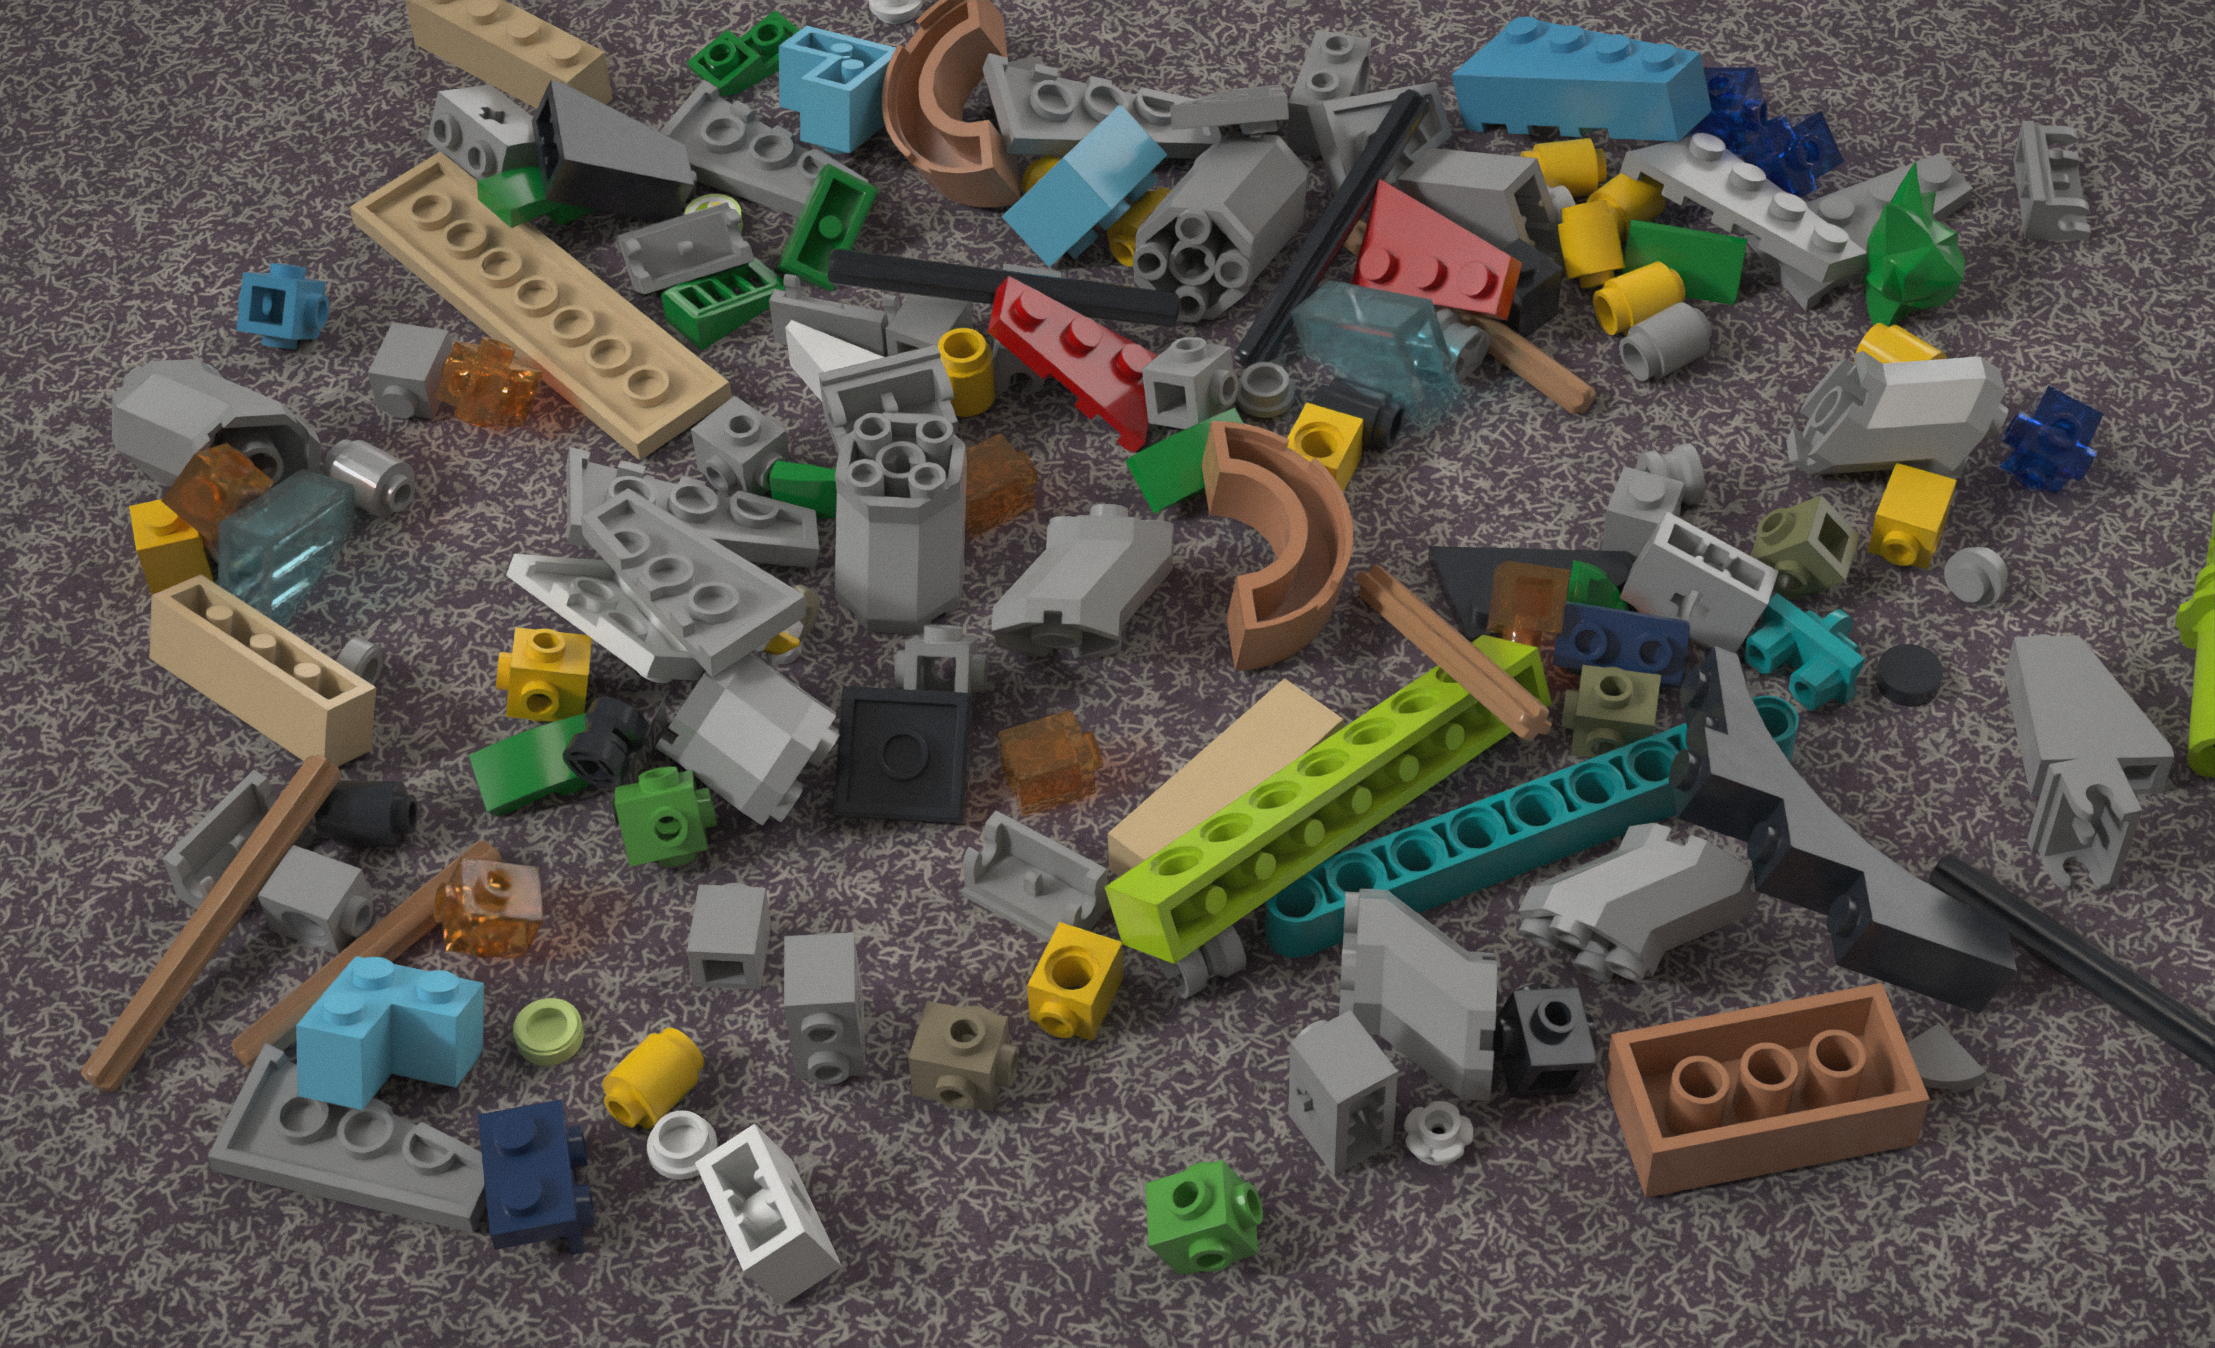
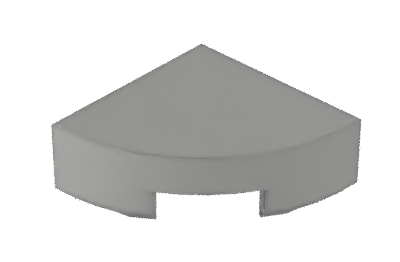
[1907,1023,1986,1093]

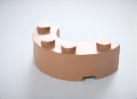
[882,0,1021,207]
[1201,421,1353,671]

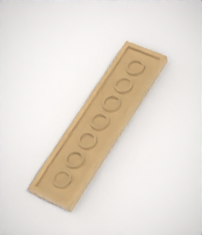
[350,151,732,460]

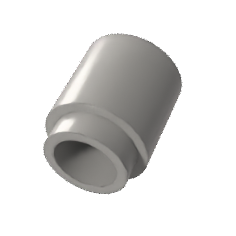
[1619,302,1711,381]
[322,439,415,518]

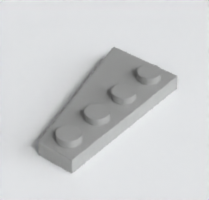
[982,53,1222,159]
[660,80,869,217]
[1170,85,1289,134]
[1620,133,1868,284]
[1744,153,1973,311]
[566,447,820,568]
[581,488,806,677]
[208,1043,487,1233]

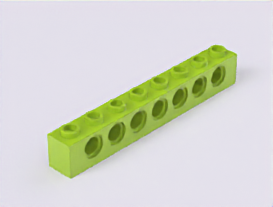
[1105,635,1552,964]

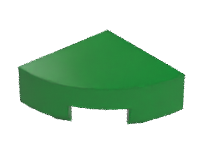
[1566,560,1629,611]

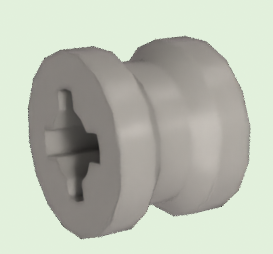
[1416,309,1490,383]
[1637,443,1705,505]

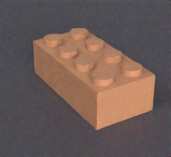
[1604,983,1930,1198]

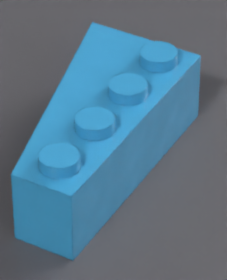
[1451,17,1711,142]

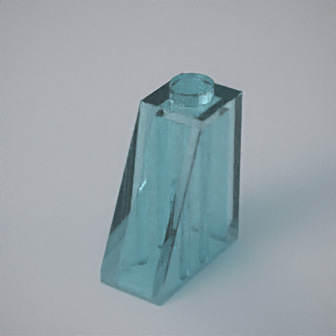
[1291,280,1465,432]
[218,469,355,629]

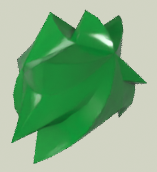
[1859,160,1966,327]

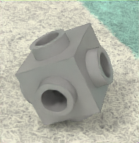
[1142,337,1238,429]
[691,395,790,496]
[895,625,988,702]

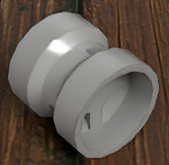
[1156,925,1246,999]

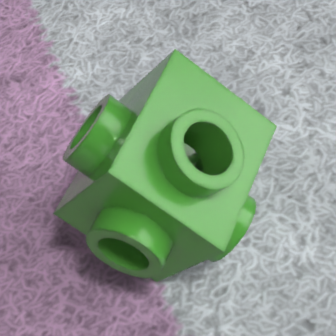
[615,766,718,867]
[1145,1160,1263,1274]

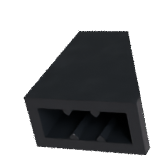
[531,80,697,222]

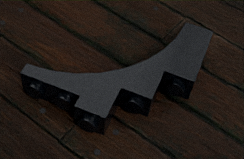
[1669,646,2017,1014]

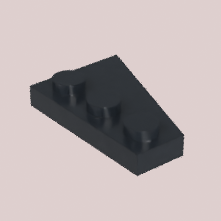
[1428,546,1638,642]

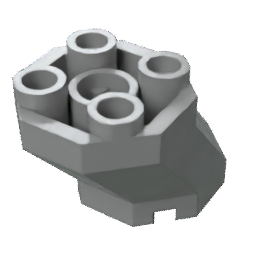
[1133,131,1309,322]
[1786,351,2009,479]
[112,359,321,522]
[835,412,967,634]
[991,504,1174,659]
[655,652,840,826]
[1518,823,1761,983]
[1339,888,1497,1101]

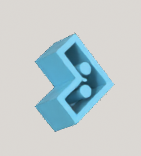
[779,26,896,154]
[1002,104,1167,267]
[296,956,484,1110]

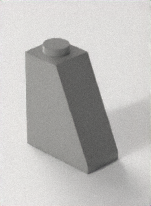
[1397,148,1564,266]
[2004,634,2174,797]

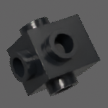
[1492,983,1598,1098]

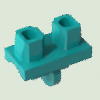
[1744,593,1865,711]

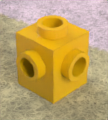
[495,627,592,722]

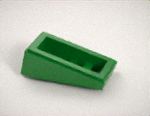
[661,257,786,351]

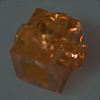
[435,337,544,428]
[434,857,544,959]

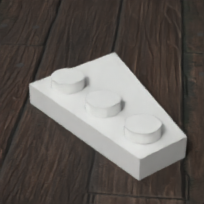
[506,554,704,683]

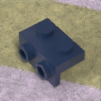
[1552,601,1691,688]
[477,1099,595,1255]

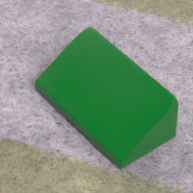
[774,163,879,292]
[1621,219,1748,305]

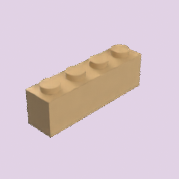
[405,0,613,108]
[149,575,376,767]
[1108,678,1343,877]

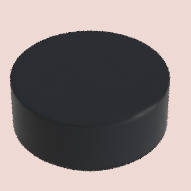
[1876,644,1943,707]

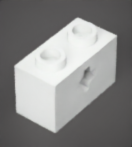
[695,1124,842,1305]

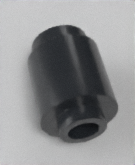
[1312,376,1405,451]
[315,780,418,847]

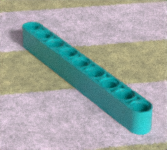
[1264,695,1799,958]

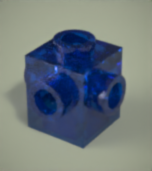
[1690,67,1768,155]
[1738,110,1844,198]
[2000,385,2104,494]

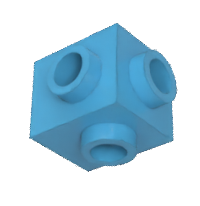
[236,263,329,349]

